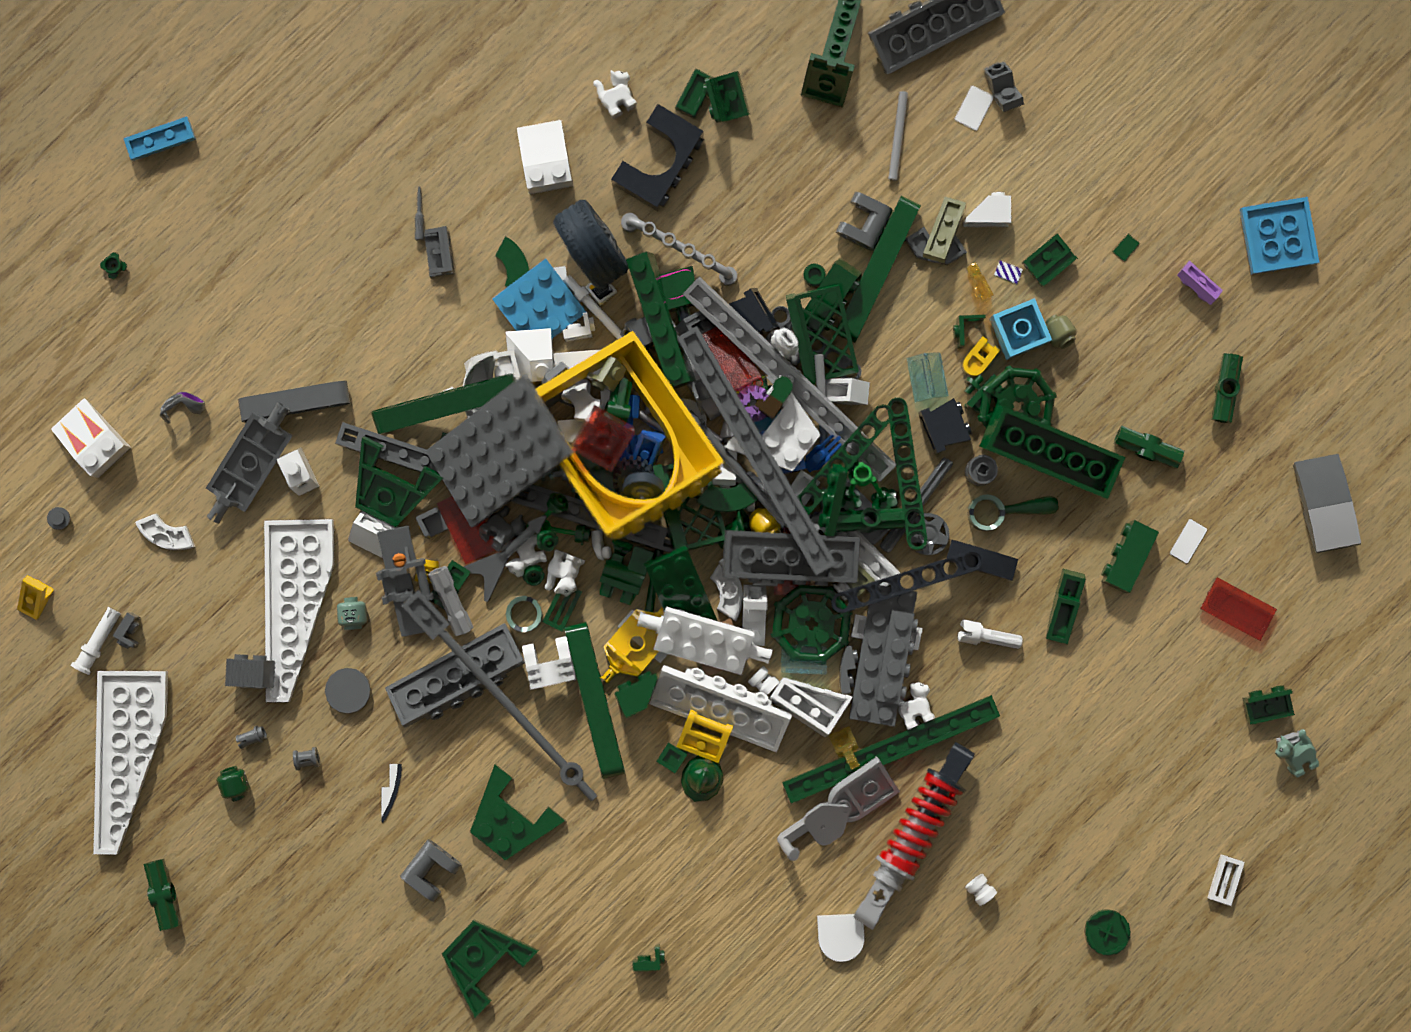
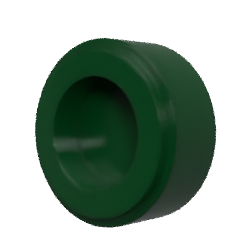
[803,263,826,287]

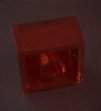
[572,405,635,472]

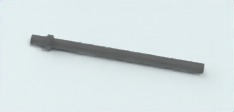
[689,410,786,528]

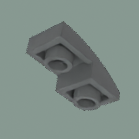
[839,646,859,694]

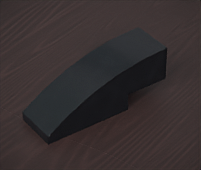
[947,540,1018,581]

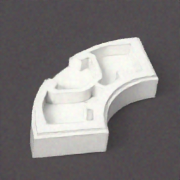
[135,514,195,550]

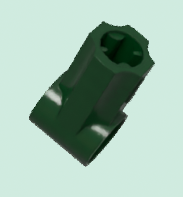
[603,378,632,425]

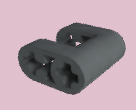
[836,192,893,251]
[400,839,462,902]

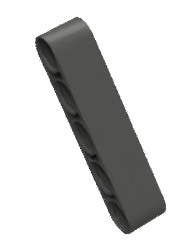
[238,381,350,422]

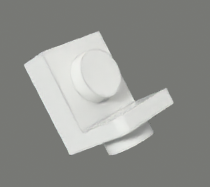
[563,312,595,342]

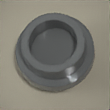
[47,507,71,530]

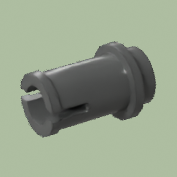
[236,726,267,749]

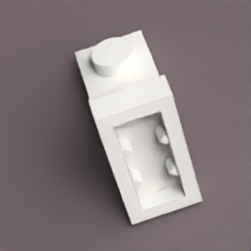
[742,585,767,646]

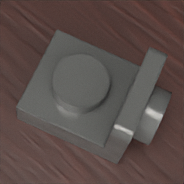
[113,612,140,649]

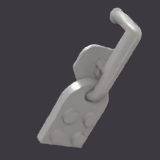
[777,757,900,861]

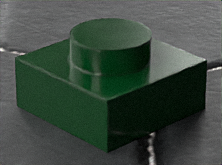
[656,742,688,773]

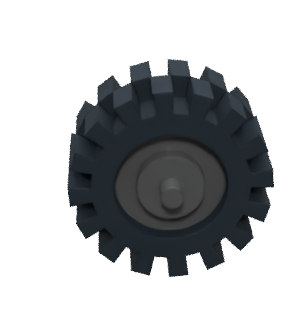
[613,456,654,497]

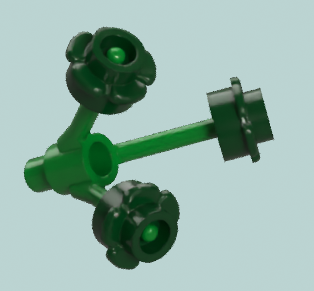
[526,493,591,552]

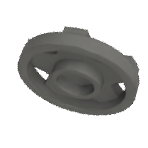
[911,513,949,555]

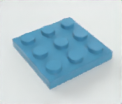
[1239,197,1320,275]
[492,259,586,339]

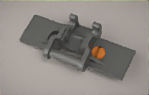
[376,526,434,637]

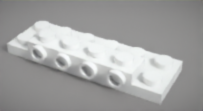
[649,665,792,752]

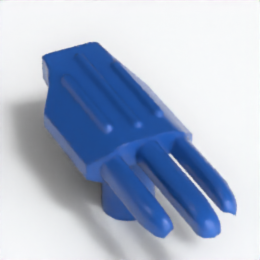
[805,435,842,472]

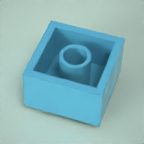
[989,298,1052,360]

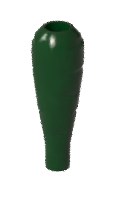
[1004,496,1059,515]

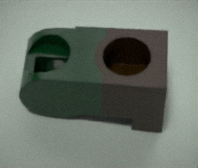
[754,376,793,420]

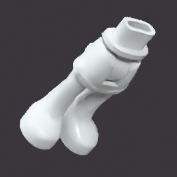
[766,328,800,367]

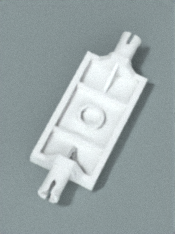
[637,607,772,675]

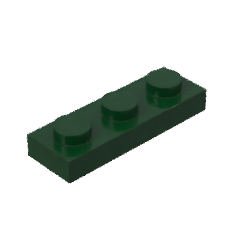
[818,464,848,537]

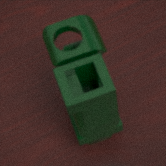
[599,539,655,605]

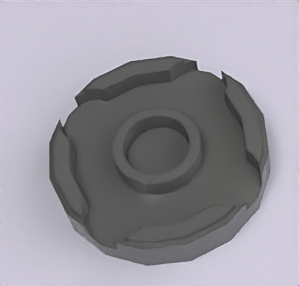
[325,668,371,713]

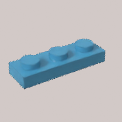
[123,116,196,161]

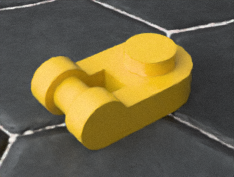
[962,336,1000,377]

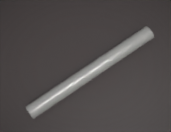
[888,91,908,181]
[814,354,829,444]

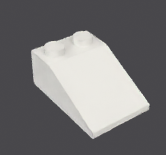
[517,120,573,194]

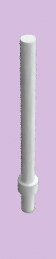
[563,275,622,339]

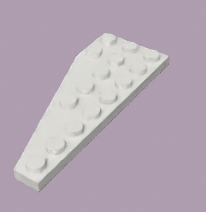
[264,519,334,702]
[94,671,168,854]

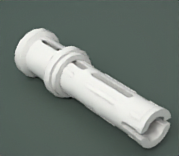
[71,607,121,675]

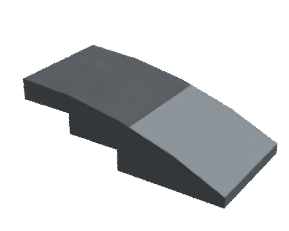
[1293,454,1361,553]

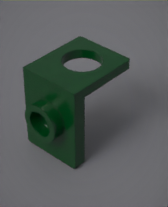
[953,314,986,349]

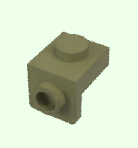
[587,356,627,392]

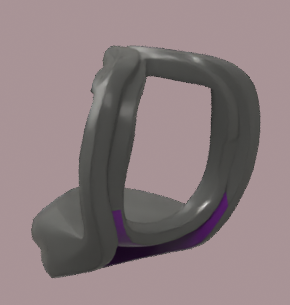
[160,392,205,424]

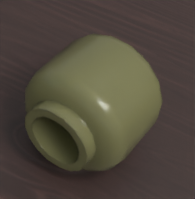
[1045,315,1077,349]

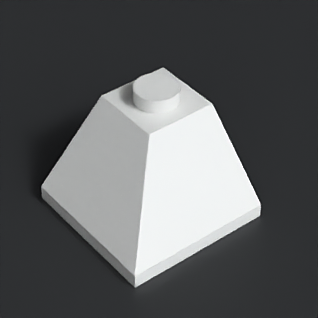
[506,328,554,382]

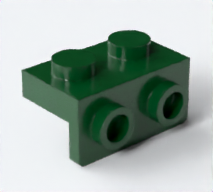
[1242,685,1295,725]

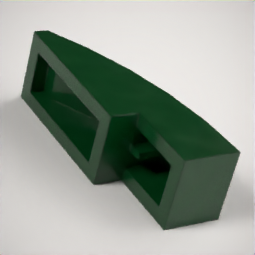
[1045,568,1086,644]

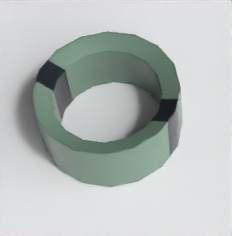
[967,494,1005,531]
[506,596,543,632]

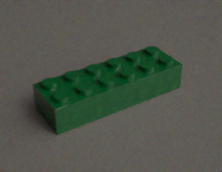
[979,405,1126,499]

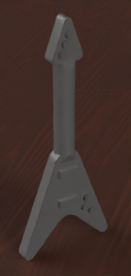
[463,515,547,602]

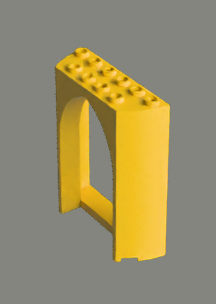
[536,331,724,539]

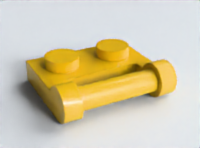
[676,710,733,763]

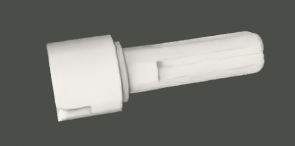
[958,620,1023,649]

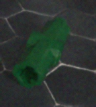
[1211,353,1243,423]
[1113,426,1185,469]
[836,507,905,533]
[143,859,180,931]

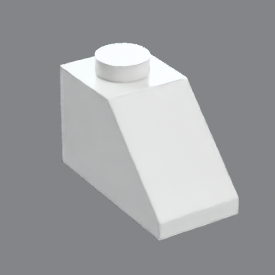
[963,192,1011,227]
[825,378,870,405]

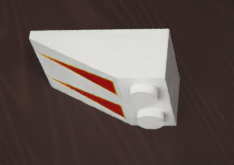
[52,398,131,478]

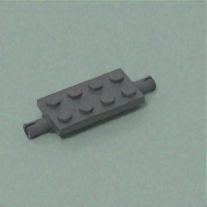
[205,402,293,524]

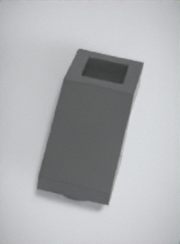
[984,61,1024,112]

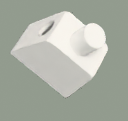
[277,448,319,496]

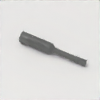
[415,187,424,241]

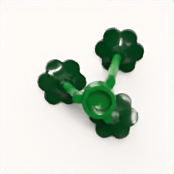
[841,461,898,511]

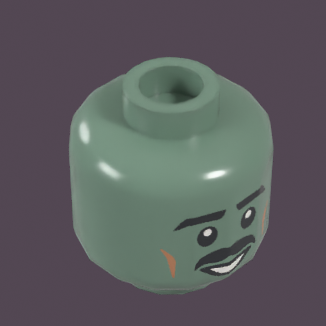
[337,597,367,630]

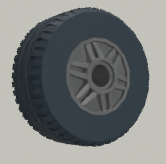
[553,200,629,288]

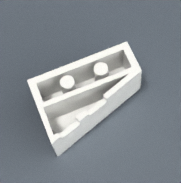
[769,678,853,737]

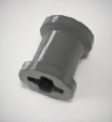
[293,747,320,771]

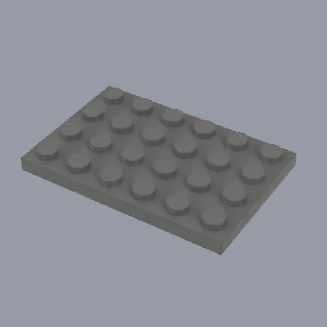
[426,375,574,528]

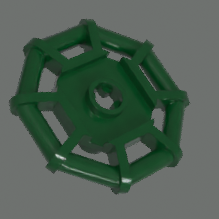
[977,366,1057,429]
[770,584,853,665]

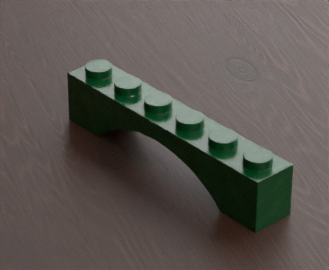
[626,251,696,389]

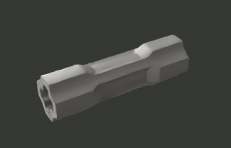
[428,566,473,636]

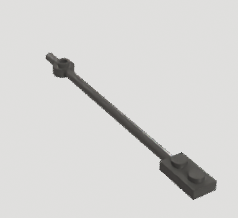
[401,590,597,801]

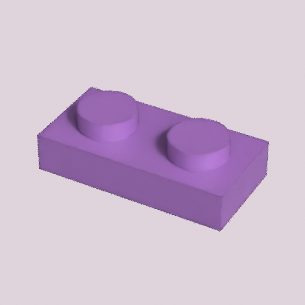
[1177,261,1223,305]

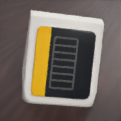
[585,283,617,306]

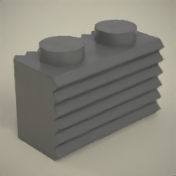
[225,654,276,688]

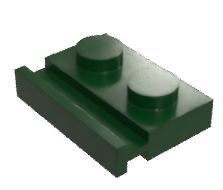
[1022,233,1078,287]

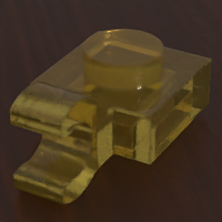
[829,726,860,770]

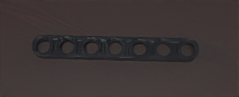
[831,551,983,613]

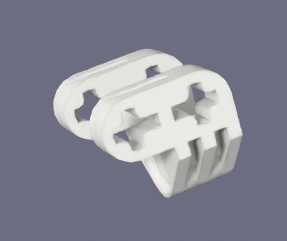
[522,636,576,689]

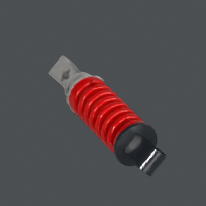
[853,742,976,930]

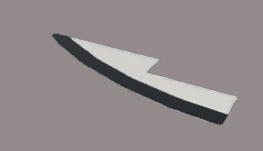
[381,764,402,823]

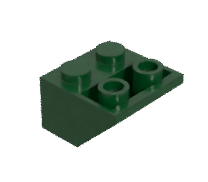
[614,671,658,718]

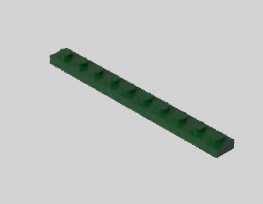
[782,695,1000,803]

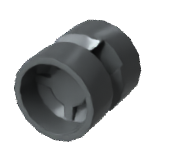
[965,455,998,486]

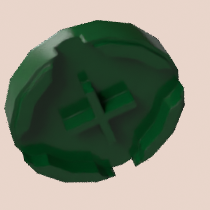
[1084,909,1131,956]

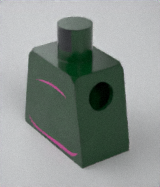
[661,266,695,323]

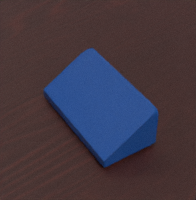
[633,430,667,466]

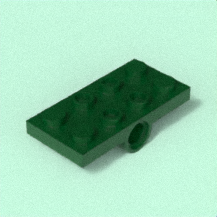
[644,545,718,621]

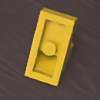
[17,575,54,620]

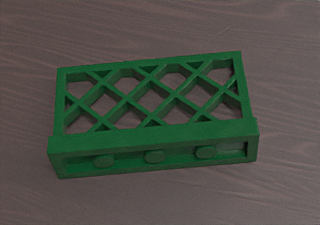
[786,284,859,384]
[652,464,726,551]

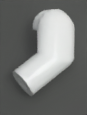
[591,531,612,560]

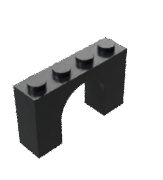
[611,104,705,212]

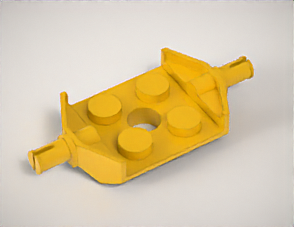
[601,607,665,683]

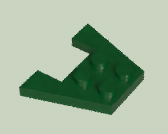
[355,436,443,527]
[470,764,566,860]
[442,919,539,1018]

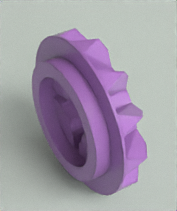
[738,385,768,422]

